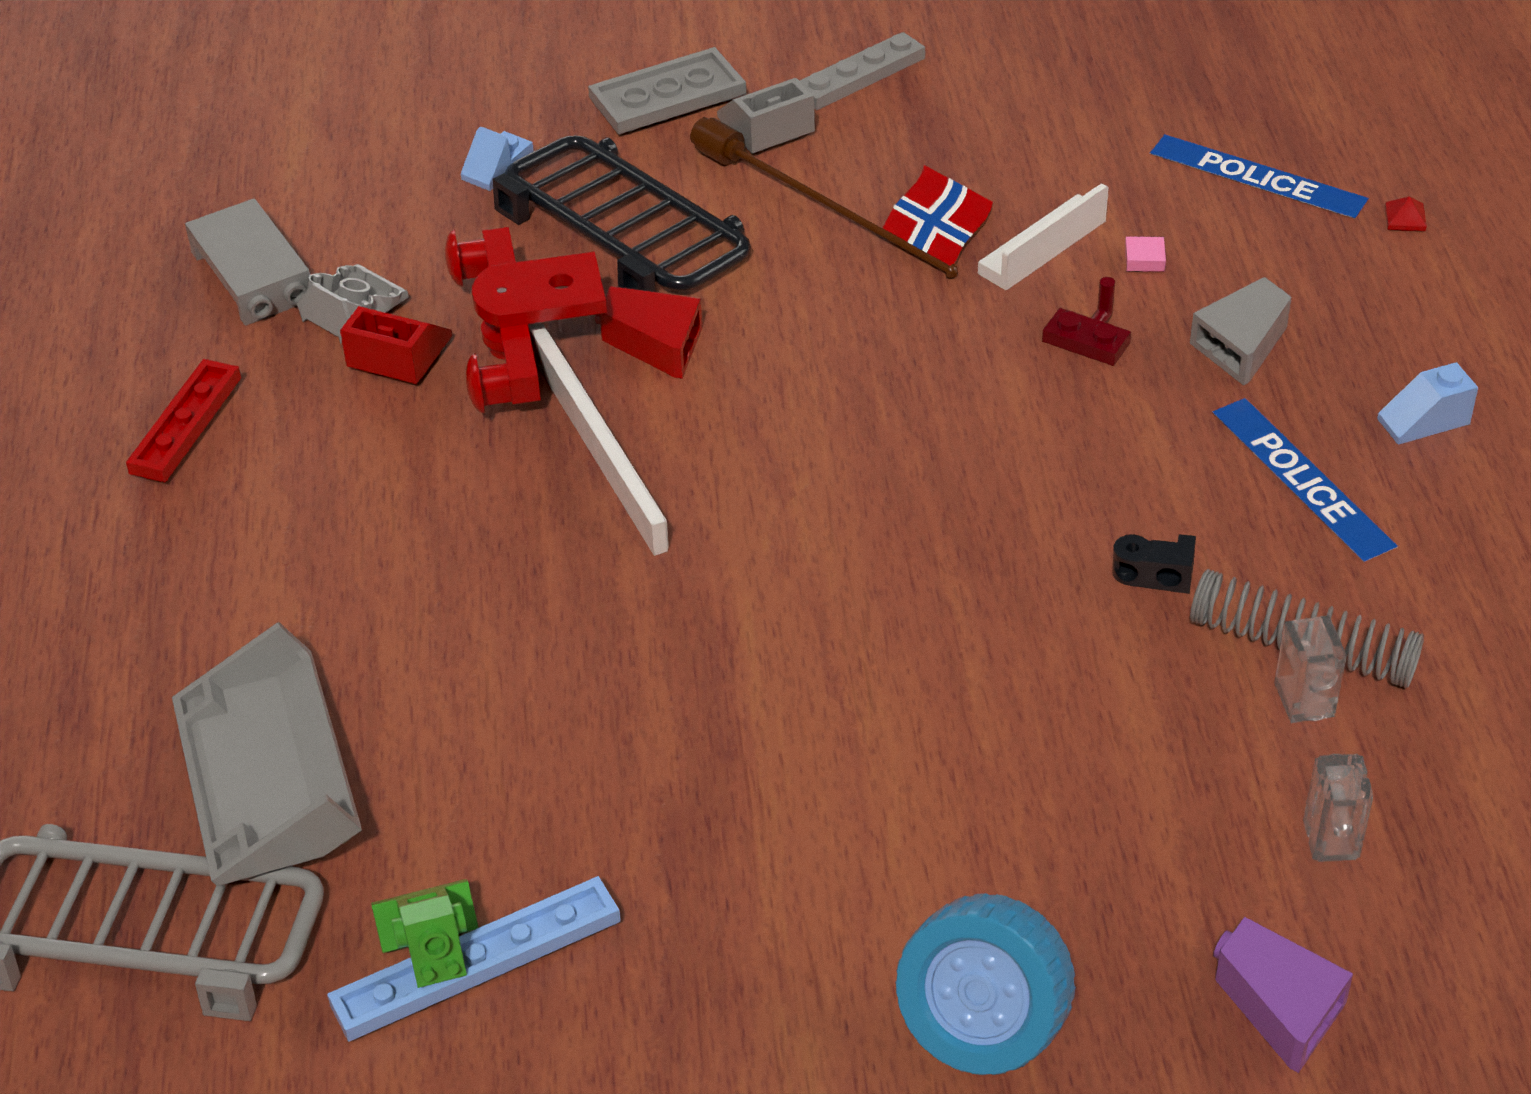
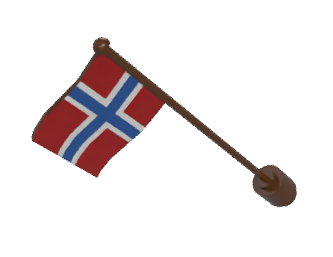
[690,117,993,279]

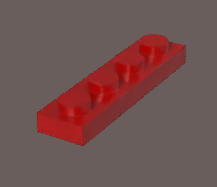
[126,359,241,483]

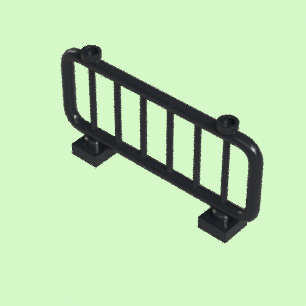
[493,135,751,292]

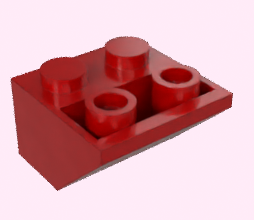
[340,306,452,384]

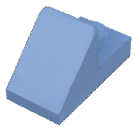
[461,127,534,191]

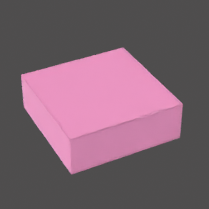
[1125,237,1166,272]

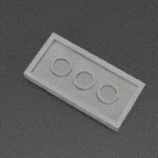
[588,47,747,134]

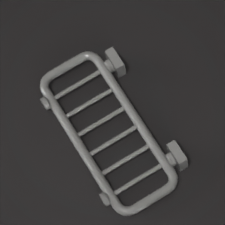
[0,824,324,1021]

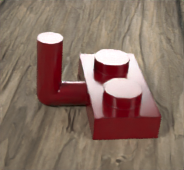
[1042,277,1131,366]

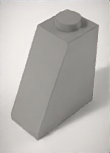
[1190,277,1292,385]

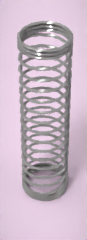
[1190,569,1424,688]

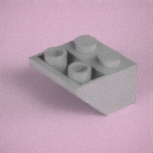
[717,78,815,153]

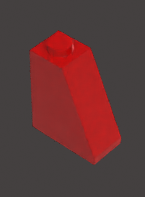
[595,286,702,379]

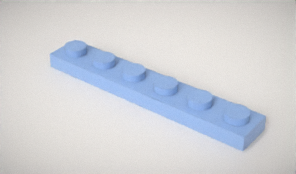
[327,876,621,1042]

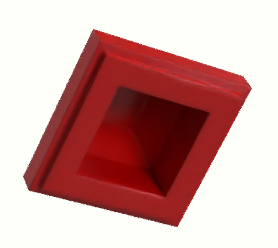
[1385,196,1427,231]

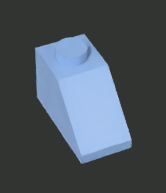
[1377,362,1478,445]

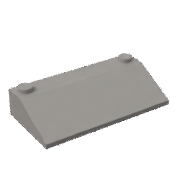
[172,622,362,886]

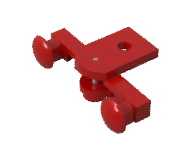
[445,227,607,413]

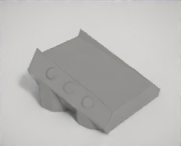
[297,264,409,344]

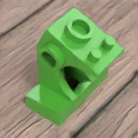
[371,879,479,988]

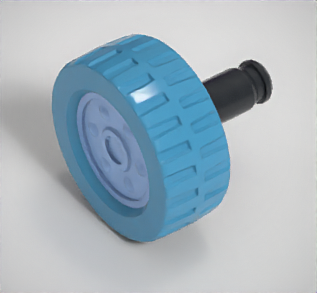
[895,893,1076,1075]

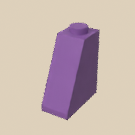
[1214,917,1353,1073]

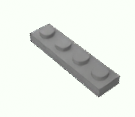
[800,32,925,111]

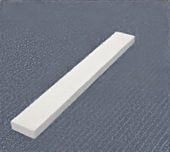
[528,322,669,556]

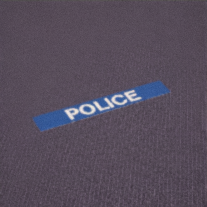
[1149,134,1369,218]
[1212,398,1398,562]

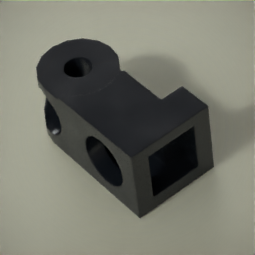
[1112,534,1196,594]

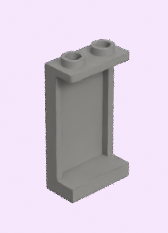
[185,198,310,325]

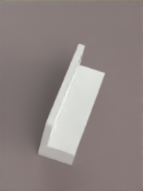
[978,183,1109,290]

